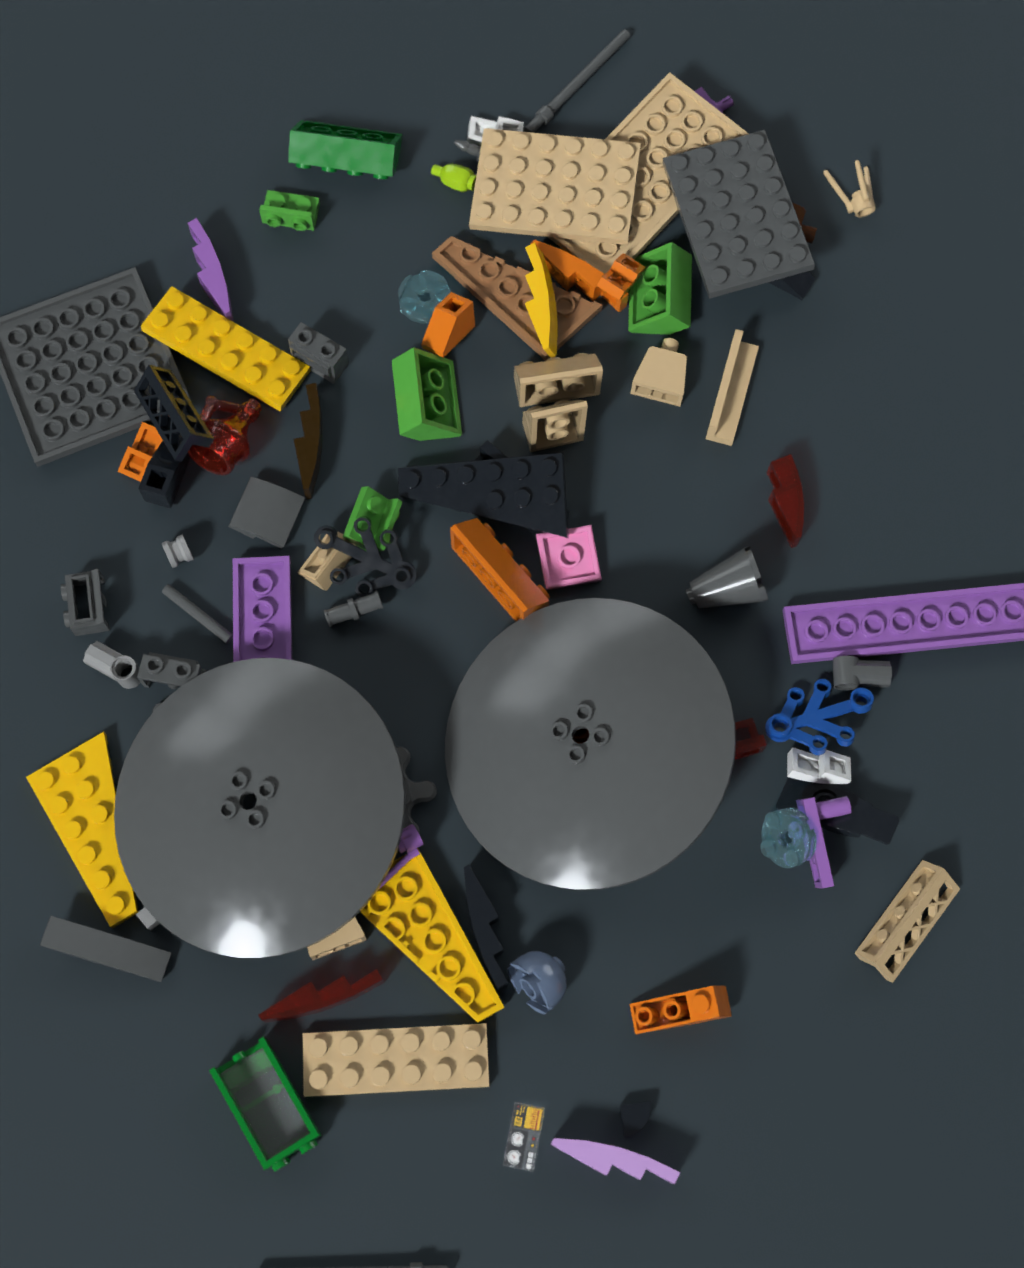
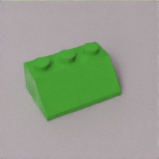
[628,242,692,335]
[391,347,462,441]

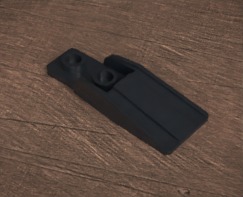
[776,777,899,845]

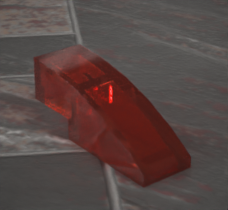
[767,454,804,548]

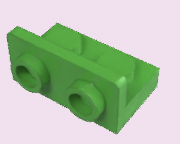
[259,190,320,231]
[343,486,402,551]

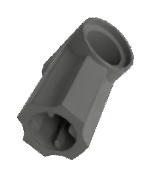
[833,656,892,690]

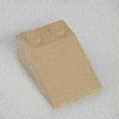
[522,400,588,452]

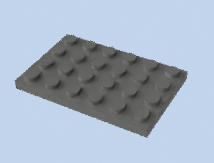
[663,130,815,299]

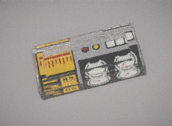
[503,1102,545,1172]

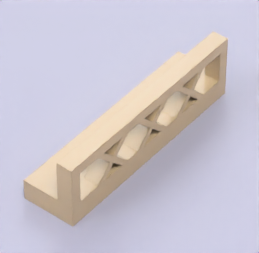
[705,329,759,446]
[855,860,960,983]

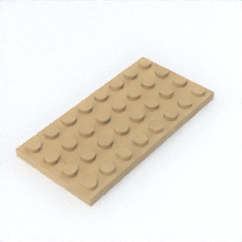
[548,72,749,274]

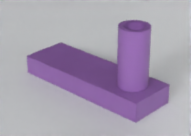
[796,796,851,888]

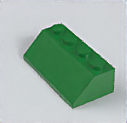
[288,120,403,179]

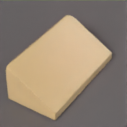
[298,532,356,591]

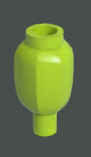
[431,164,477,192]

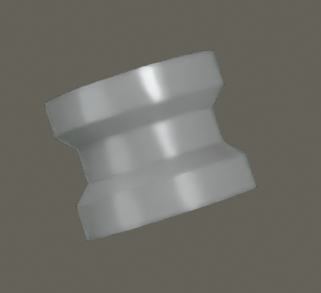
[162,534,194,568]

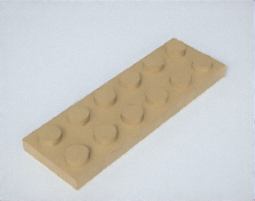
[303,1023,489,1097]

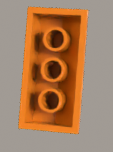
[450,518,550,622]

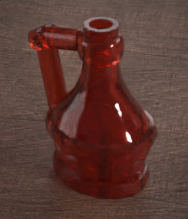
[188,395,262,475]

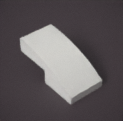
[467,116,524,146]
[787,747,851,784]

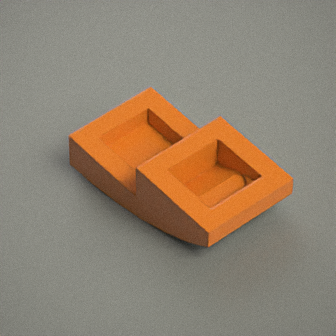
[597,253,646,300]
[117,422,163,482]

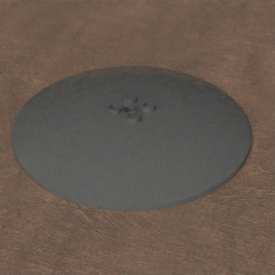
[445,598,736,890]
[114,658,406,958]

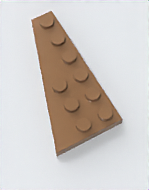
[432,236,603,361]

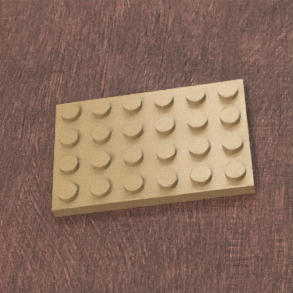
[469,128,641,245]

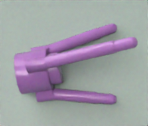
[377,824,423,891]

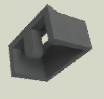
[288,322,349,384]
[61,569,110,636]
[137,652,206,689]

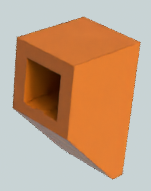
[421,292,475,358]

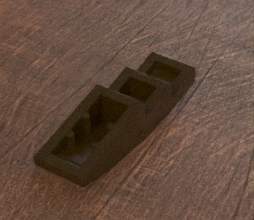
[294,383,322,500]

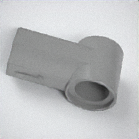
[83,641,141,689]

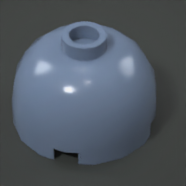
[508,951,567,1014]

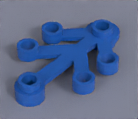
[765,679,874,755]

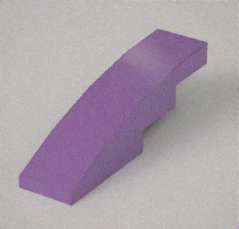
[188,218,233,321]

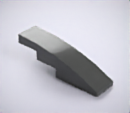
[40,916,171,982]

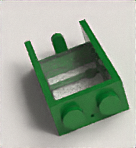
[209,1037,322,1172]

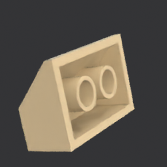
[514,353,603,407]

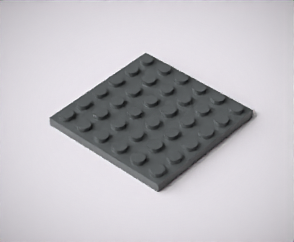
[0,267,192,467]

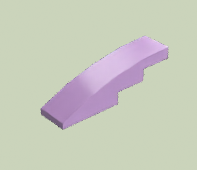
[550,1138,680,1184]

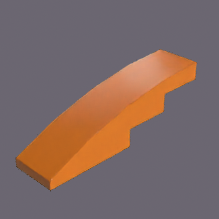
[531,240,629,313]

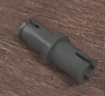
[323,591,383,627]

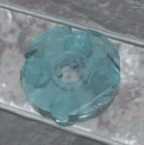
[398,270,451,324]
[760,807,816,868]

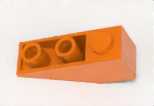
[630,986,732,1034]

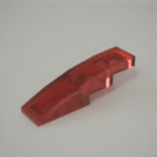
[258,969,385,1023]

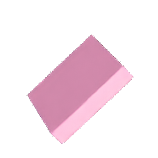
[536,525,602,590]

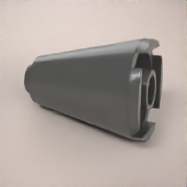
[686,546,768,609]

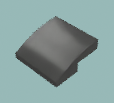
[228,477,305,549]

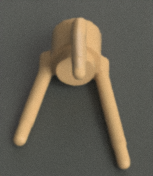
[823,160,876,217]

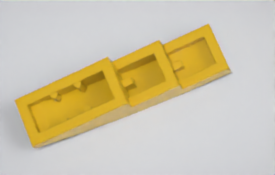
[525,243,558,358]

